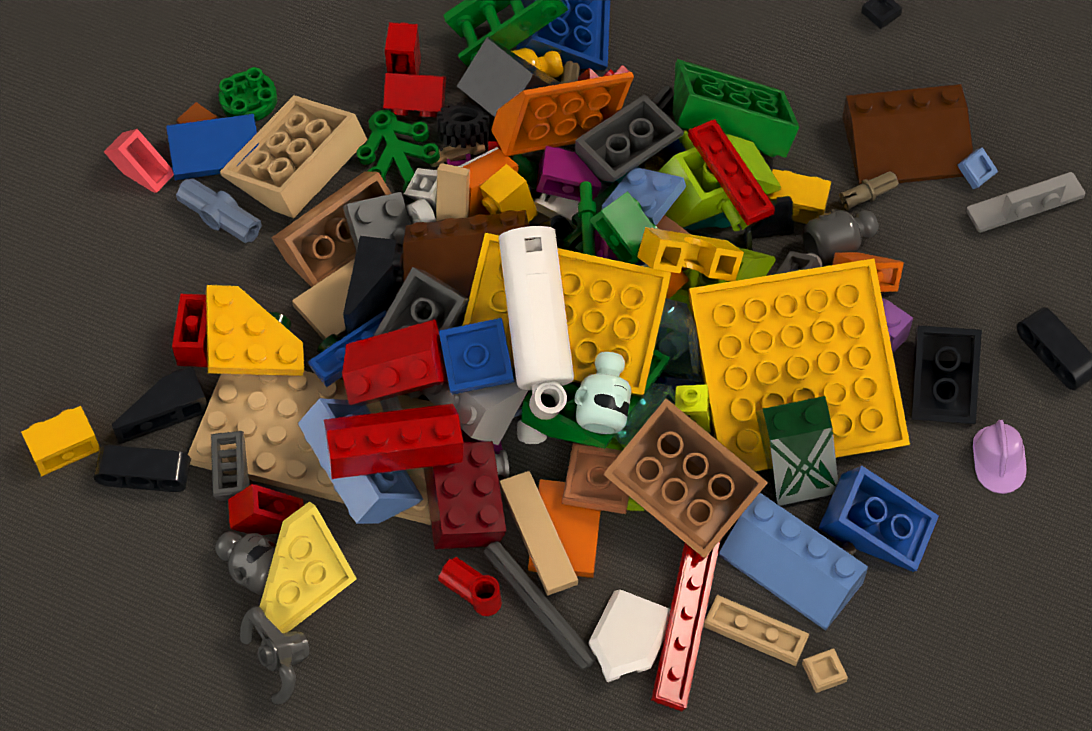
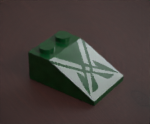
[755,396,838,506]

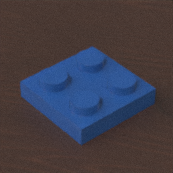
[439,318,515,395]

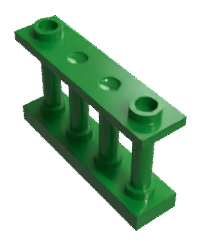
[443,0,568,67]

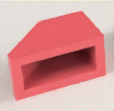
[104,129,174,193]

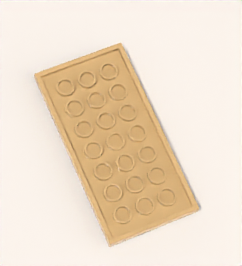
[188,371,436,525]

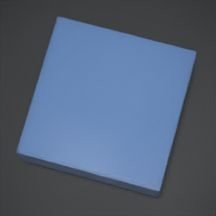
[957,147,998,189]

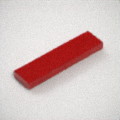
[688,119,775,226]

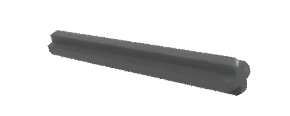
[484,541,597,670]

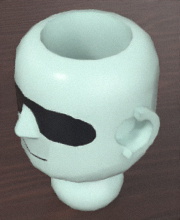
[575,352,631,434]

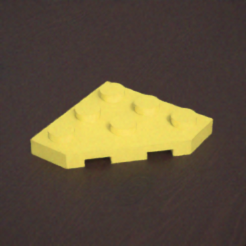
[260,501,357,633]

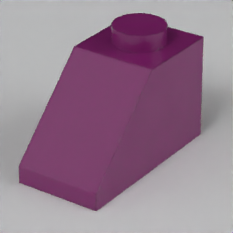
[535,146,601,202]

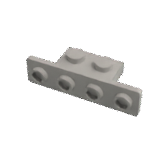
[966,172,1085,232]

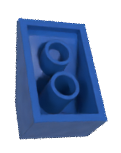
[819,466,939,572]

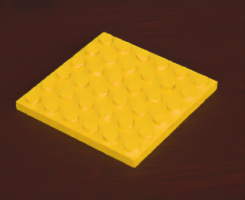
[688,258,910,472]

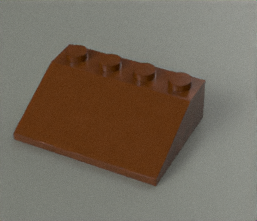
[842,84,973,185]
[403,210,532,297]

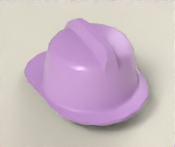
[973,420,1027,494]

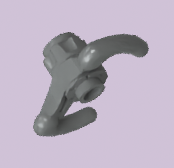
[240,606,309,705]

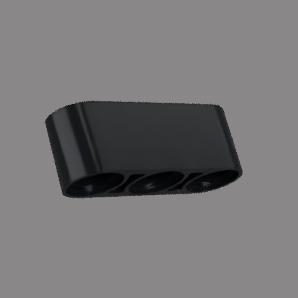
[1017,307,1092,390]
[94,445,191,492]

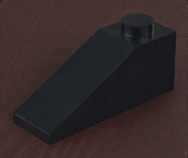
[112,367,207,444]

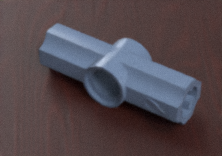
[176,178,262,243]

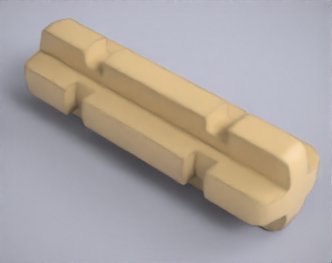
[428,143,485,167]

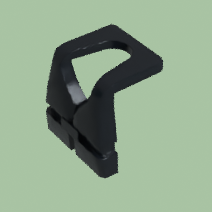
[743,196,794,251]

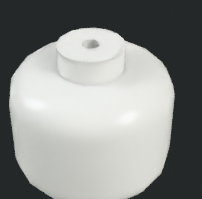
[517,419,547,444]

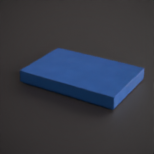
[166,114,259,180]

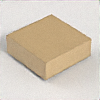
[802,648,848,693]

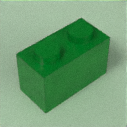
[590,191,658,264]

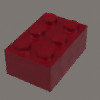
[423,441,506,549]

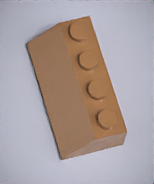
[271,171,391,287]

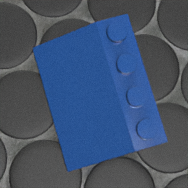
[517,0,610,70]

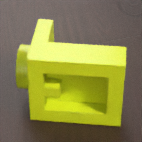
[675,384,711,433]

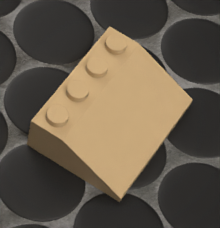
[220,95,367,218]

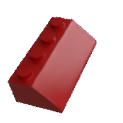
[324,403,464,479]

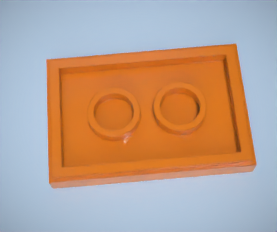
[528,479,601,578]

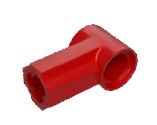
[438,557,502,616]

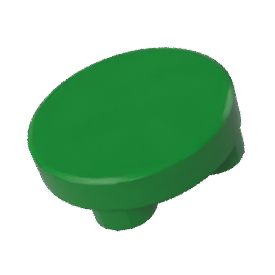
[219,67,277,121]

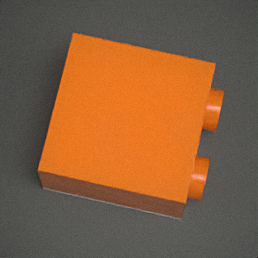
[458,147,518,217]

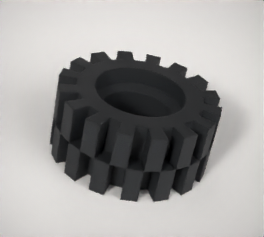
[437,102,491,148]

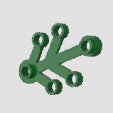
[357,110,440,203]

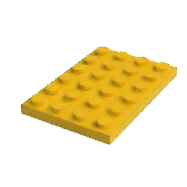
[462,233,671,397]

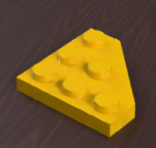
[206,285,304,376]

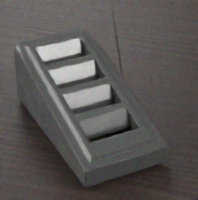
[211,431,249,502]

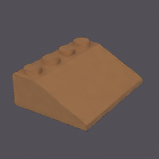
[603,398,768,559]

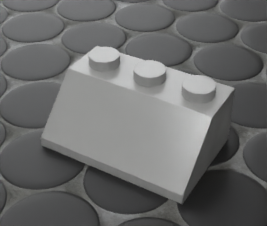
[420,378,528,445]

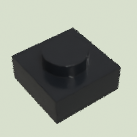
[861,0,902,29]

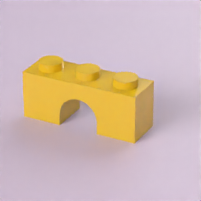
[637,227,744,281]

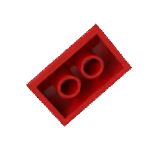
[342,320,448,406]

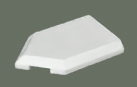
[589,590,670,682]

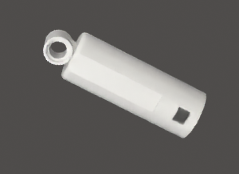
[498,226,574,420]

